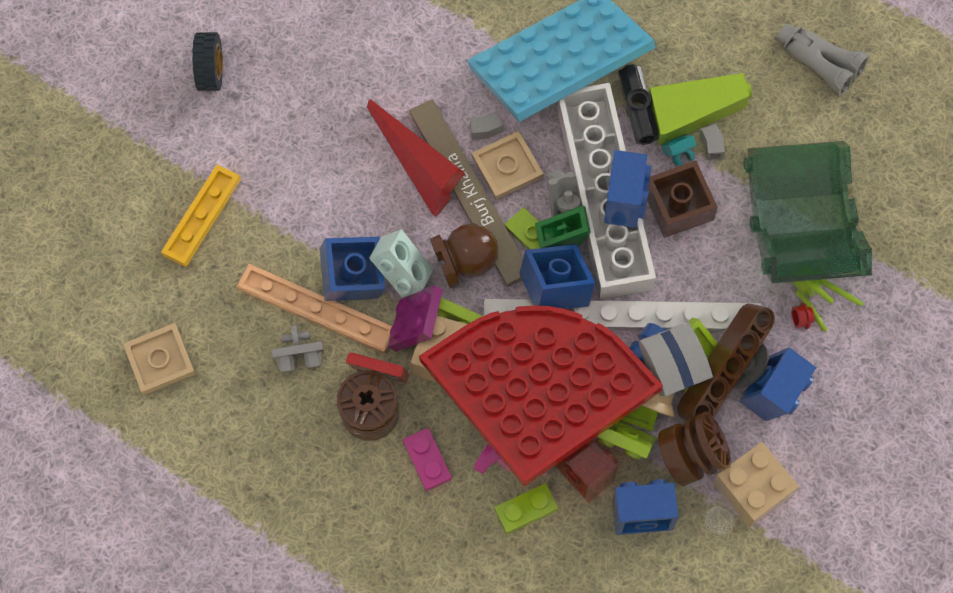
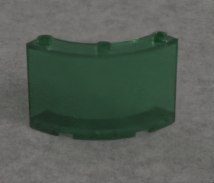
[743,141,872,284]

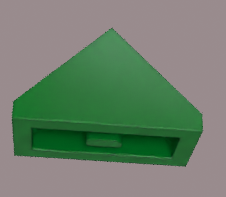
[535,206,591,248]

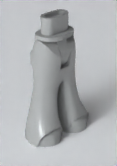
[776,23,870,96]

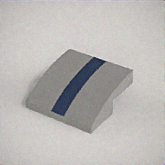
[638,323,713,396]

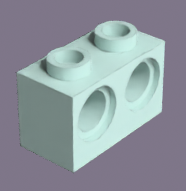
[369,229,433,298]

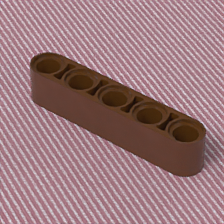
[677,303,775,421]

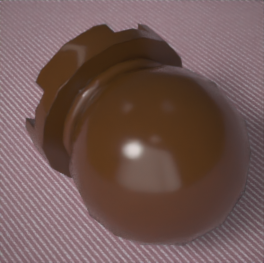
[430,223,498,288]

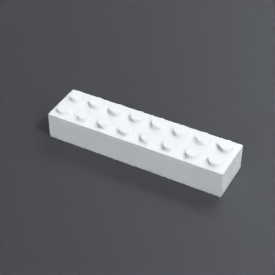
[556,83,656,300]

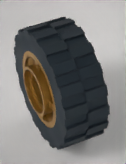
[192,32,223,91]

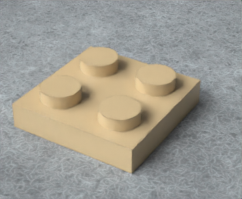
[471,131,544,200]
[123,323,196,396]

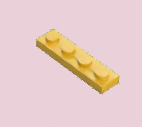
[161,164,241,267]

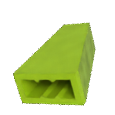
[649,73,752,146]

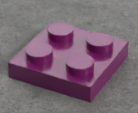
[388,285,443,352]

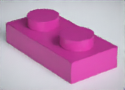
[402,428,452,492]

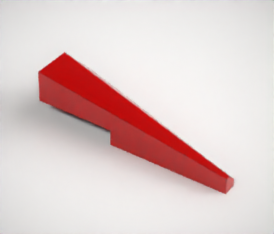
[367,99,466,217]

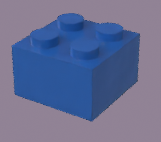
[604,150,652,228]
[319,236,385,301]
[520,244,595,309]
[739,347,817,421]
[612,479,679,535]

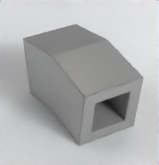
[470,112,503,140]
[699,124,725,160]

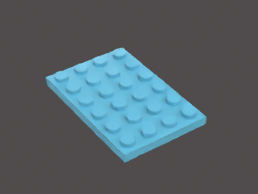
[467,0,656,122]

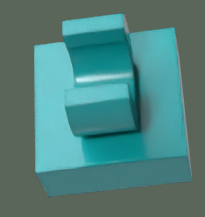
[661,135,697,166]

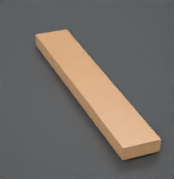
[236,264,392,354]

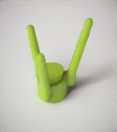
[792,268,863,332]

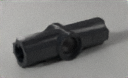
[618,64,659,145]

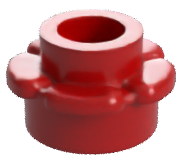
[791,302,815,330]

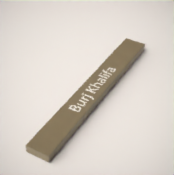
[409,99,523,287]

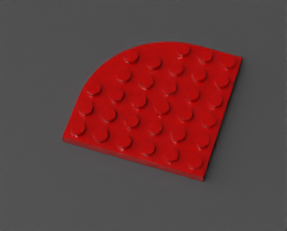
[419,305,663,487]

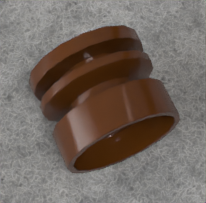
[337,371,399,441]
[658,412,731,486]

